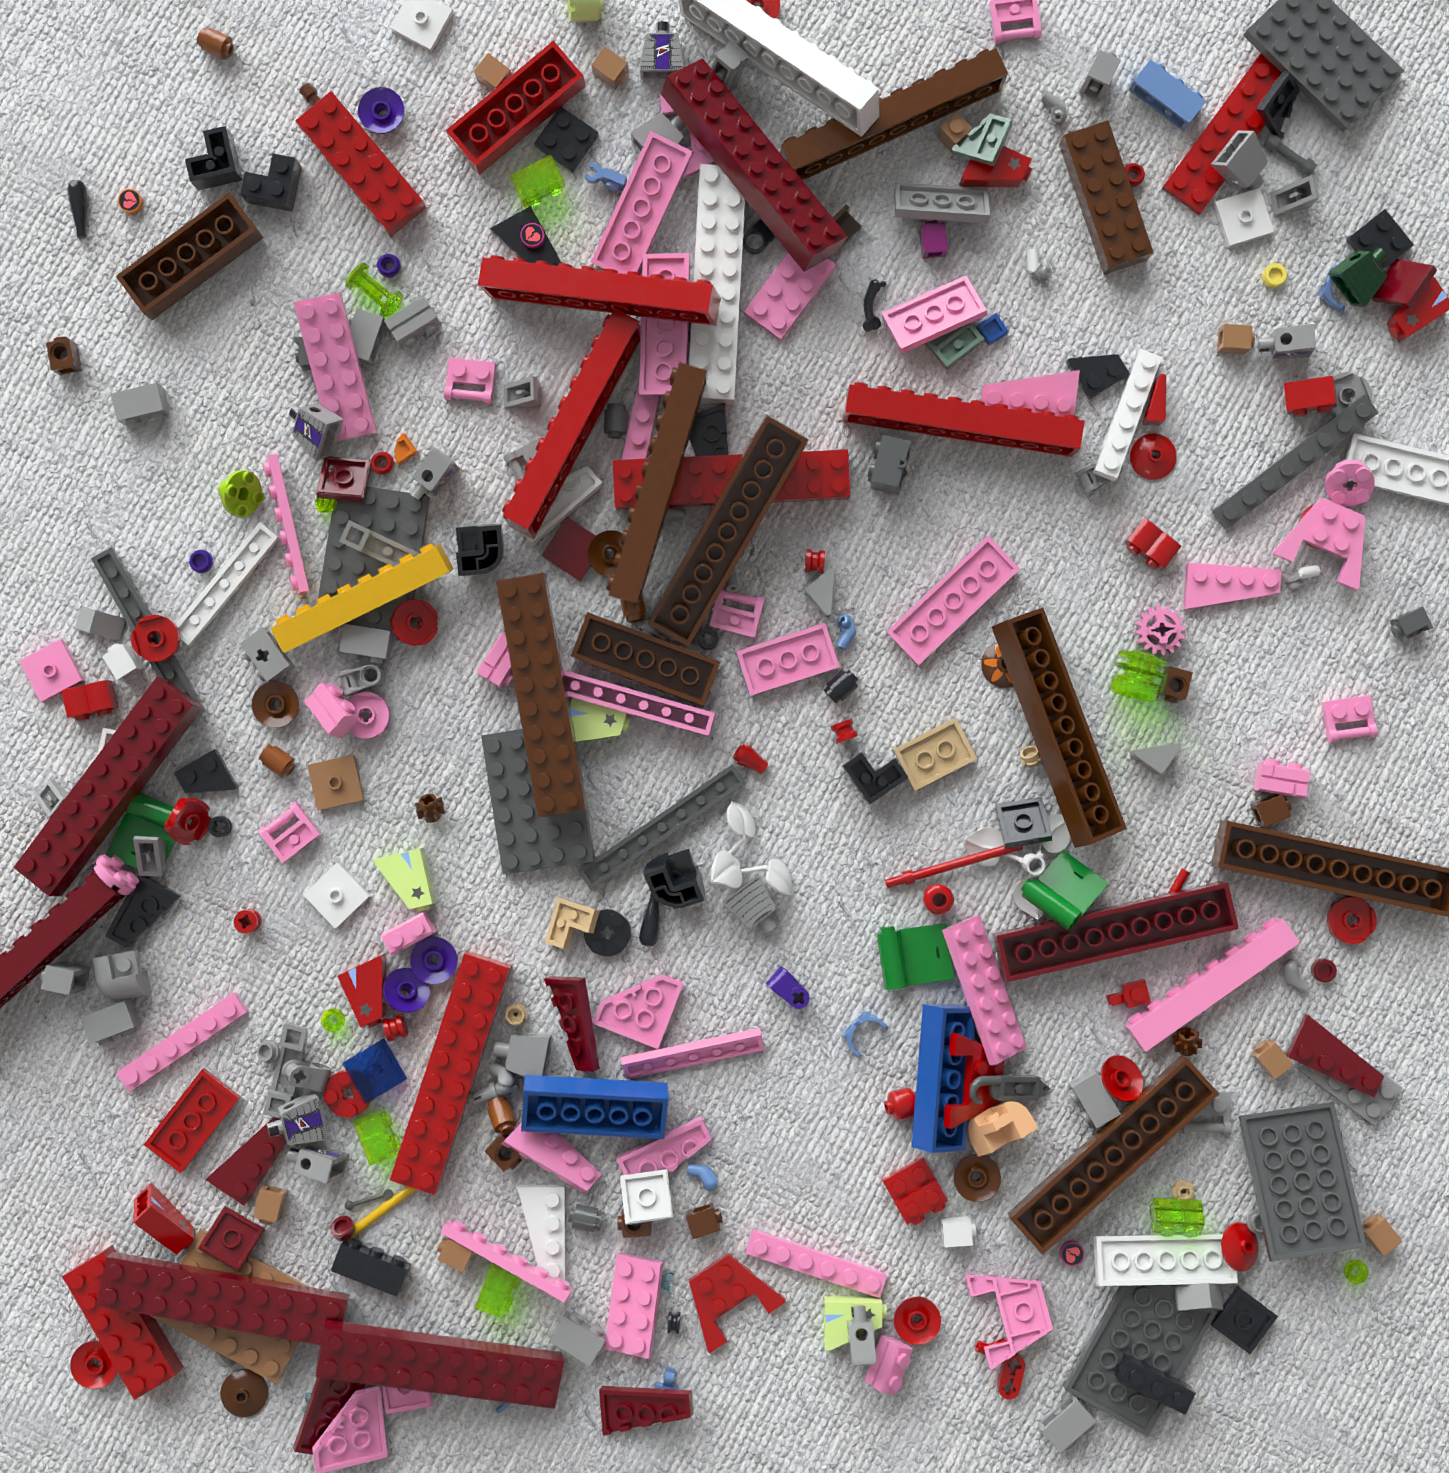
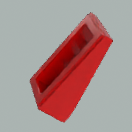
[1142,374,1166,425]

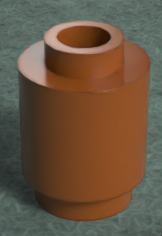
[197,28,234,59]
[620,594,646,623]
[259,744,296,777]
[487,1097,517,1134]

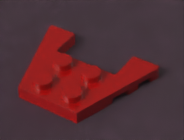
[943,1033,1005,1128]
[689,1253,786,1354]

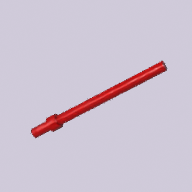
[885,845,1023,889]

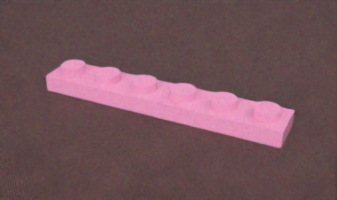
[621,378,660,460]
[263,454,309,596]
[116,992,248,1092]
[621,1028,765,1079]
[440,1220,573,1303]
[745,1229,887,1298]

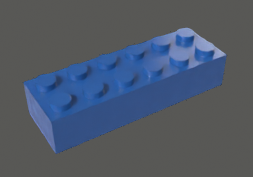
[911,1004,975,1153]
[521,1075,668,1139]

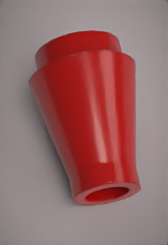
[732,743,769,774]

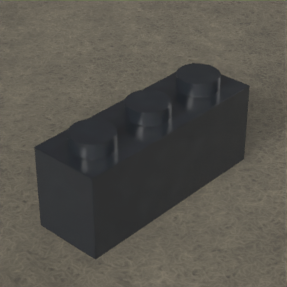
[330,1238,411,1297]
[1114,1353,1196,1415]

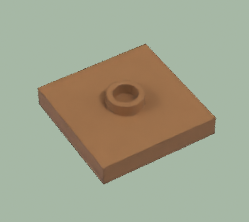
[308,755,365,811]

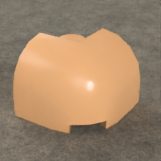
[968,1101,1038,1157]

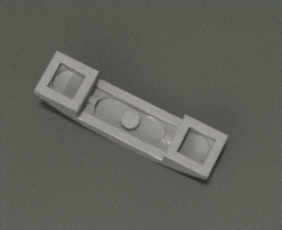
[339,520,420,567]
[263,1022,308,1118]

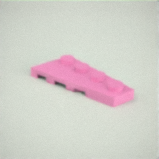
[981,370,1080,417]
[1183,563,1282,610]
[502,1122,601,1193]

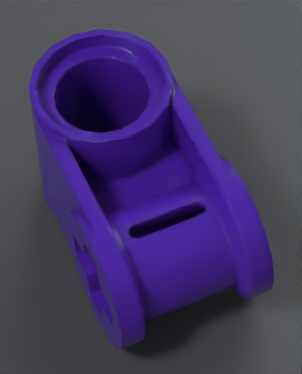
[766,966,809,1009]

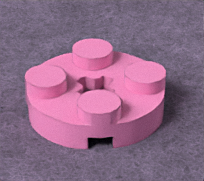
[1324,460,1375,506]
[349,692,391,739]
[93,854,139,895]

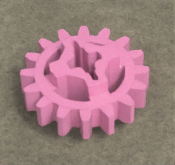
[1133,605,1187,656]

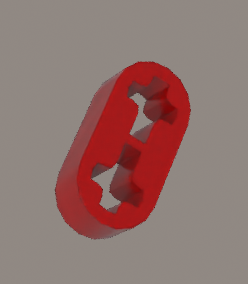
[997,1353,1025,1400]

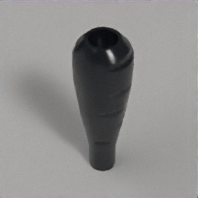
[67,180,87,239]
[639,893,659,946]

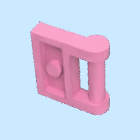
[989,0,1042,45]
[444,358,496,404]
[709,587,765,638]
[1322,695,1378,743]
[258,801,321,863]

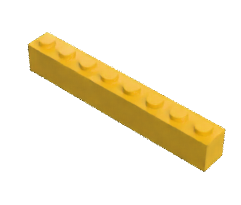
[270,543,454,653]

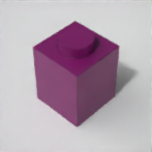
[919,220,948,259]

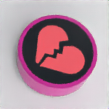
[520,223,545,248]
[1059,1240,1084,1266]

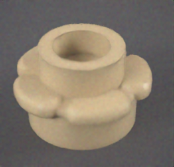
[1020,745,1041,767]
[505,1003,528,1026]
[1171,1180,1195,1203]

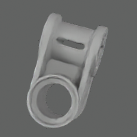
[1075,464,1123,494]
[337,665,386,696]
[282,1060,331,1092]

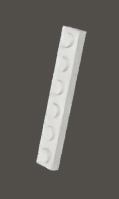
[1093,349,1162,482]
[176,522,280,646]

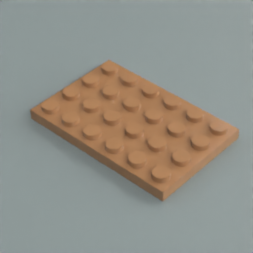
[151,1228,310,1384]

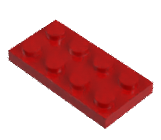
[144,1068,241,1174]

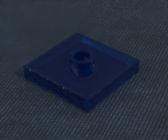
[342,1038,407,1104]

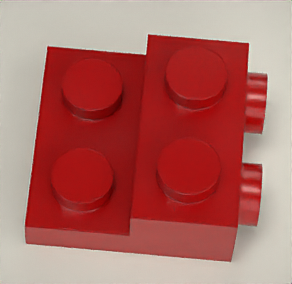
[882,1156,948,1225]

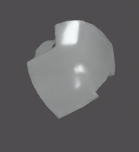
[91,950,151,1000]

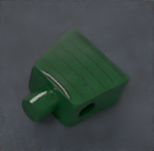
[1327,248,1388,307]

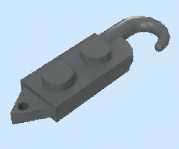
[969,1075,1050,1104]

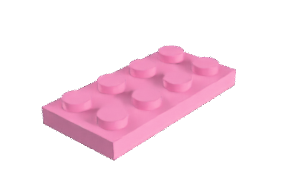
[744,253,836,341]
[882,275,987,353]
[736,623,840,696]
[604,1252,664,1359]

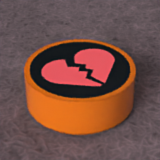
[118,189,143,214]

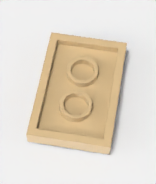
[892,717,977,791]

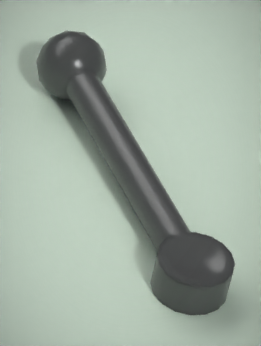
[345,1189,393,1210]

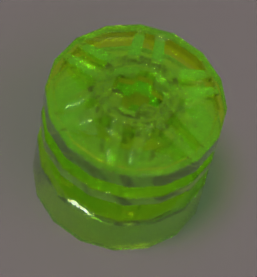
[1109,650,1168,702]

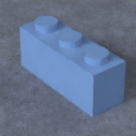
[1129,59,1206,131]

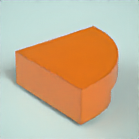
[394,433,418,466]

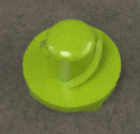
[218,470,264,518]

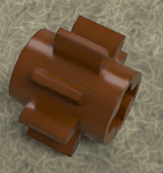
[415,794,445,823]
[1172,1027,1203,1056]

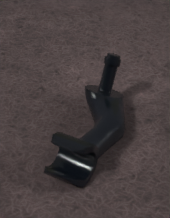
[863,279,887,332]

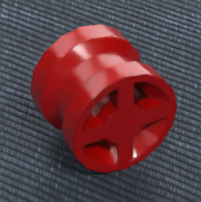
[804,549,825,574]
[830,718,858,744]
[234,909,262,934]
[383,1014,408,1042]

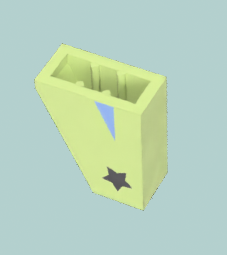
[570,697,631,742]
[374,848,436,912]
[824,1296,887,1351]

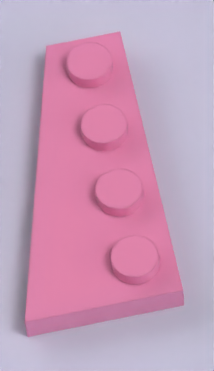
[616,1116,712,1175]

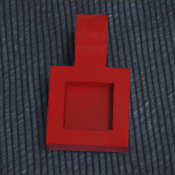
[1106,979,1151,1008]

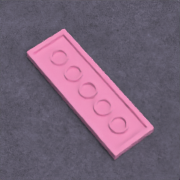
[591,131,694,274]
[639,253,691,396]
[293,292,377,441]
[886,535,1020,666]
[942,914,1027,1065]

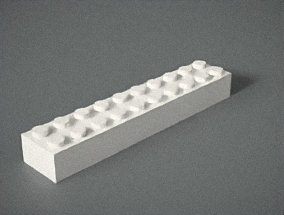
[678,0,879,137]
[689,164,745,405]

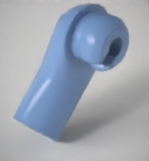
[836,614,857,650]
[687,1163,718,1191]

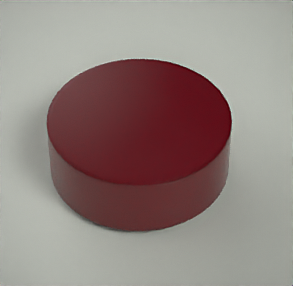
[1311,958,1337,982]
[330,1216,356,1241]

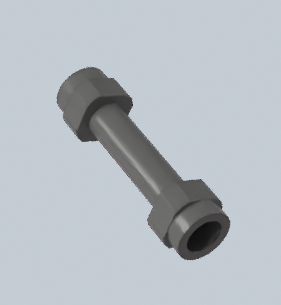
[1263,133,1318,176]

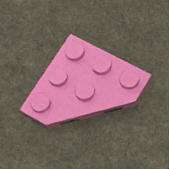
[593,974,684,1049]
[312,1386,388,1473]

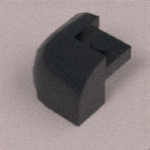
[456,524,505,576]
[643,849,705,909]

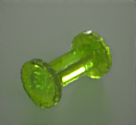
[345,262,404,319]

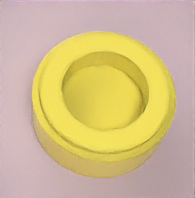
[1262,263,1287,288]

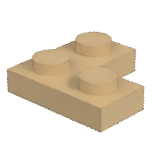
[545,897,600,949]

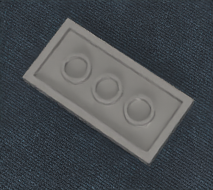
[894,183,990,224]
[1296,1058,1403,1126]

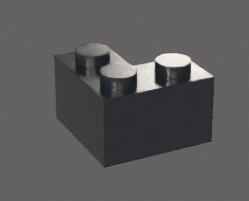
[185,126,243,191]
[240,153,302,212]
[841,752,909,805]

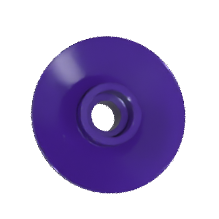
[358,87,405,134]
[410,937,458,984]
[383,968,430,1013]

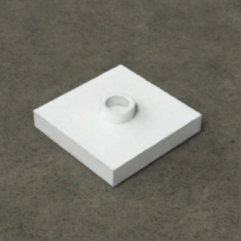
[390,0,454,52]
[1214,188,1274,248]
[303,862,371,929]
[620,1169,673,1225]

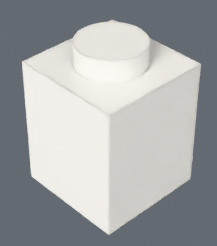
[102,643,144,681]
[940,1216,976,1248]

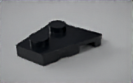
[1256,71,1299,139]
[1065,354,1130,400]
[174,749,239,793]

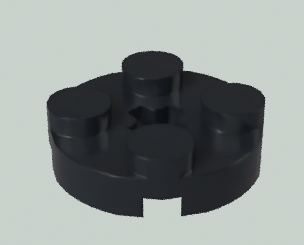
[584,909,631,957]

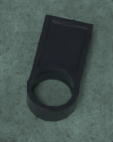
[743,219,776,255]

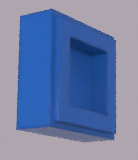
[976,313,1009,347]

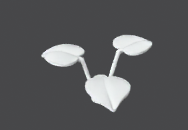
[711,801,792,896]
[964,814,1071,920]

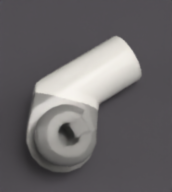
[1027,249,1052,281]
[1286,565,1320,590]

